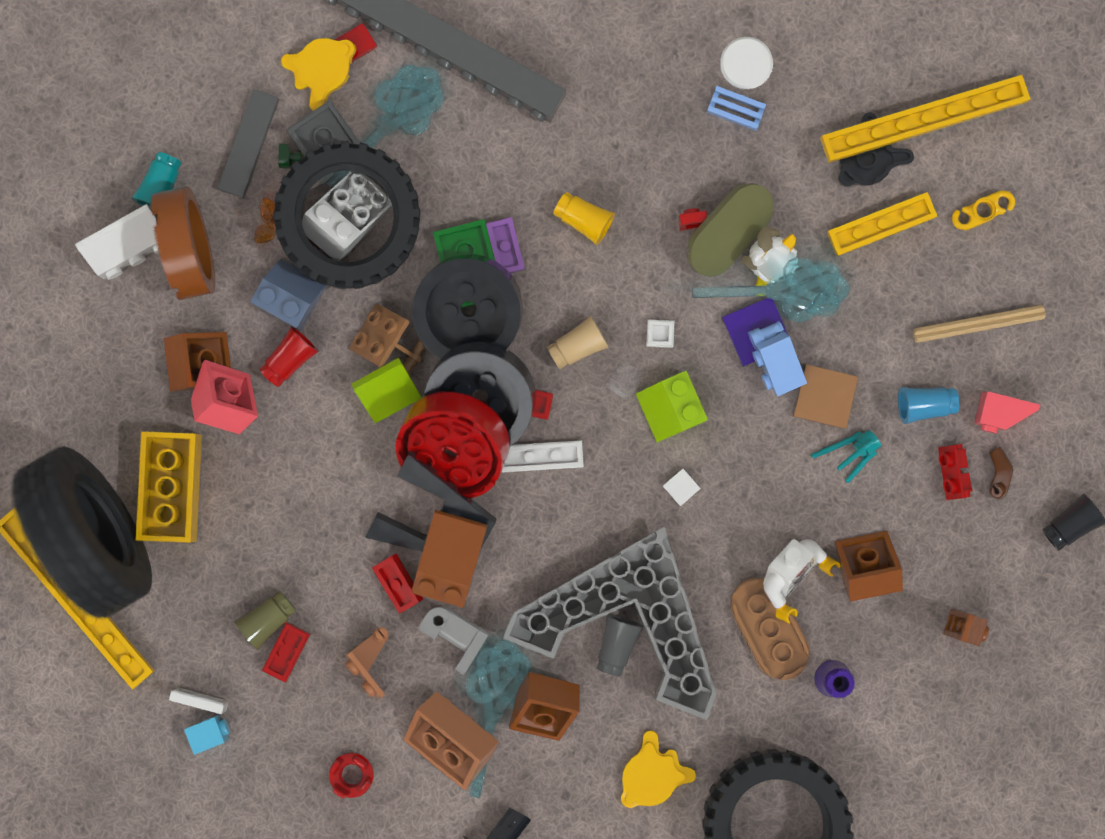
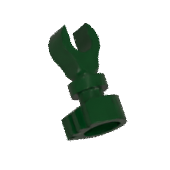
[278,144,304,169]

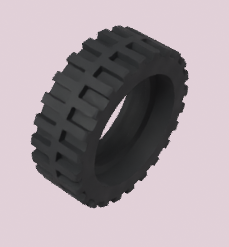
[273,141,420,289]
[702,749,854,839]

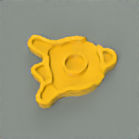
[281,38,356,111]
[621,730,696,808]

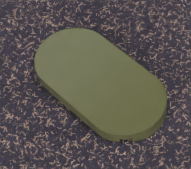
[687,183,773,277]

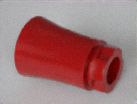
[259,326,319,387]

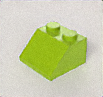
[636,371,708,442]

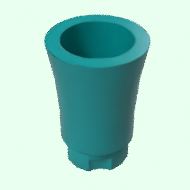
[131,152,182,207]

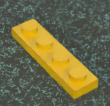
[827,192,938,257]

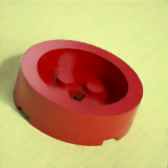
[395,392,510,499]

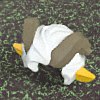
[741,227,798,288]

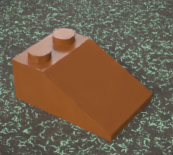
[411,510,488,608]

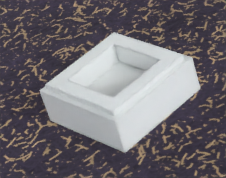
[646,320,675,348]
[663,468,701,506]

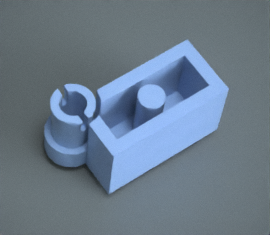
[748,321,807,396]

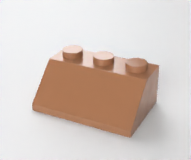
[403,691,499,790]

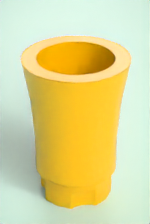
[553,192,615,246]

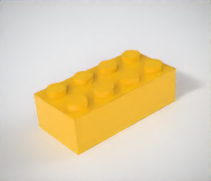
[136,432,202,543]

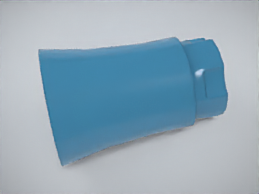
[898,387,960,424]

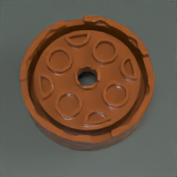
[151,186,216,300]

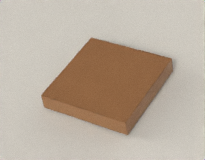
[793,364,858,429]

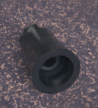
[1042,493,1105,551]

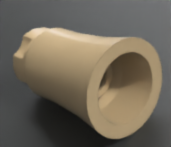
[547,315,609,369]

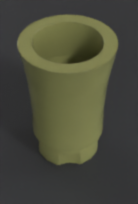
[234,591,296,650]

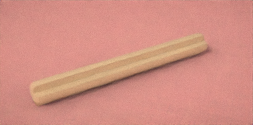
[913,305,1046,343]

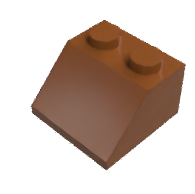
[164,332,231,392]
[835,531,903,602]
[509,672,580,741]

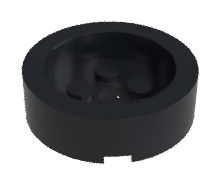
[412,254,523,359]
[424,342,535,446]

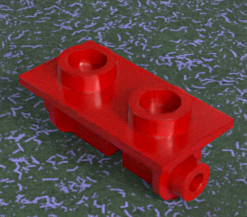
[938,444,973,500]

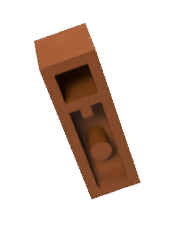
[943,609,989,647]

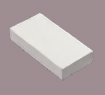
[169,687,229,714]

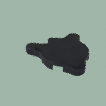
[838,112,914,187]

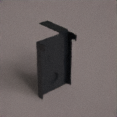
[463,808,531,839]

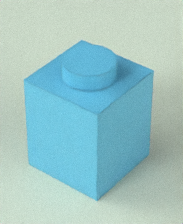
[184,715,230,755]

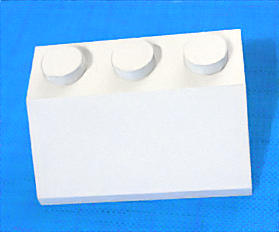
[75,204,159,280]

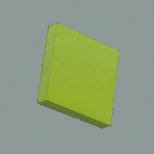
[351,358,422,424]

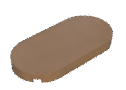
[730,578,810,680]

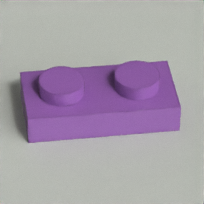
[486,217,525,274]

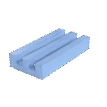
[707,86,767,131]

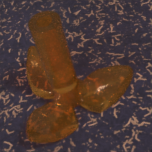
[254,197,276,243]

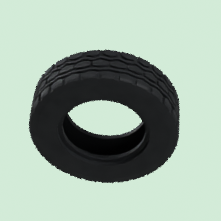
[12,447,152,618]

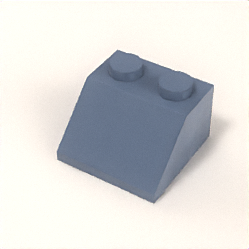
[250,259,327,331]

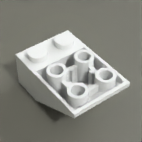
[302,171,392,261]

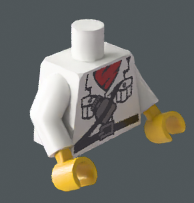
[763,539,840,624]

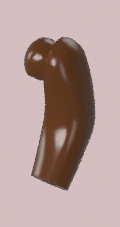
[989,447,1013,499]

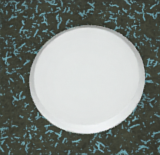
[720,37,773,89]

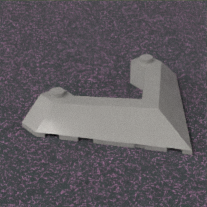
[503,526,717,720]

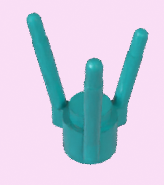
[811,430,882,483]

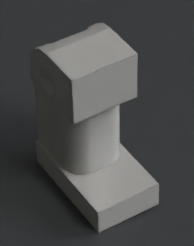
[418,606,489,675]

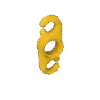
[952,190,1015,230]

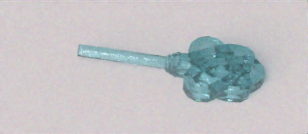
[326,65,444,188]
[692,257,850,322]
[465,639,531,798]

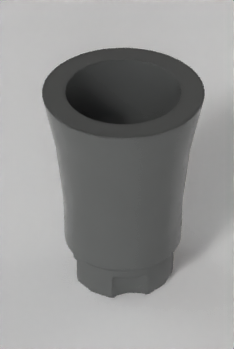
[597,614,643,677]

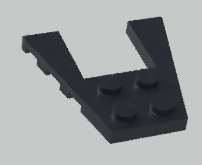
[365,451,497,552]

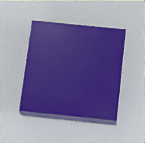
[722,296,788,367]

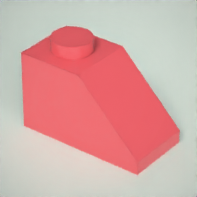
[974,391,1040,434]

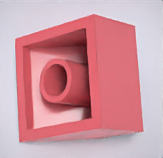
[191,360,258,434]

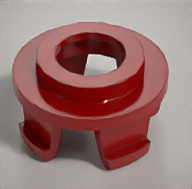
[329,753,374,799]

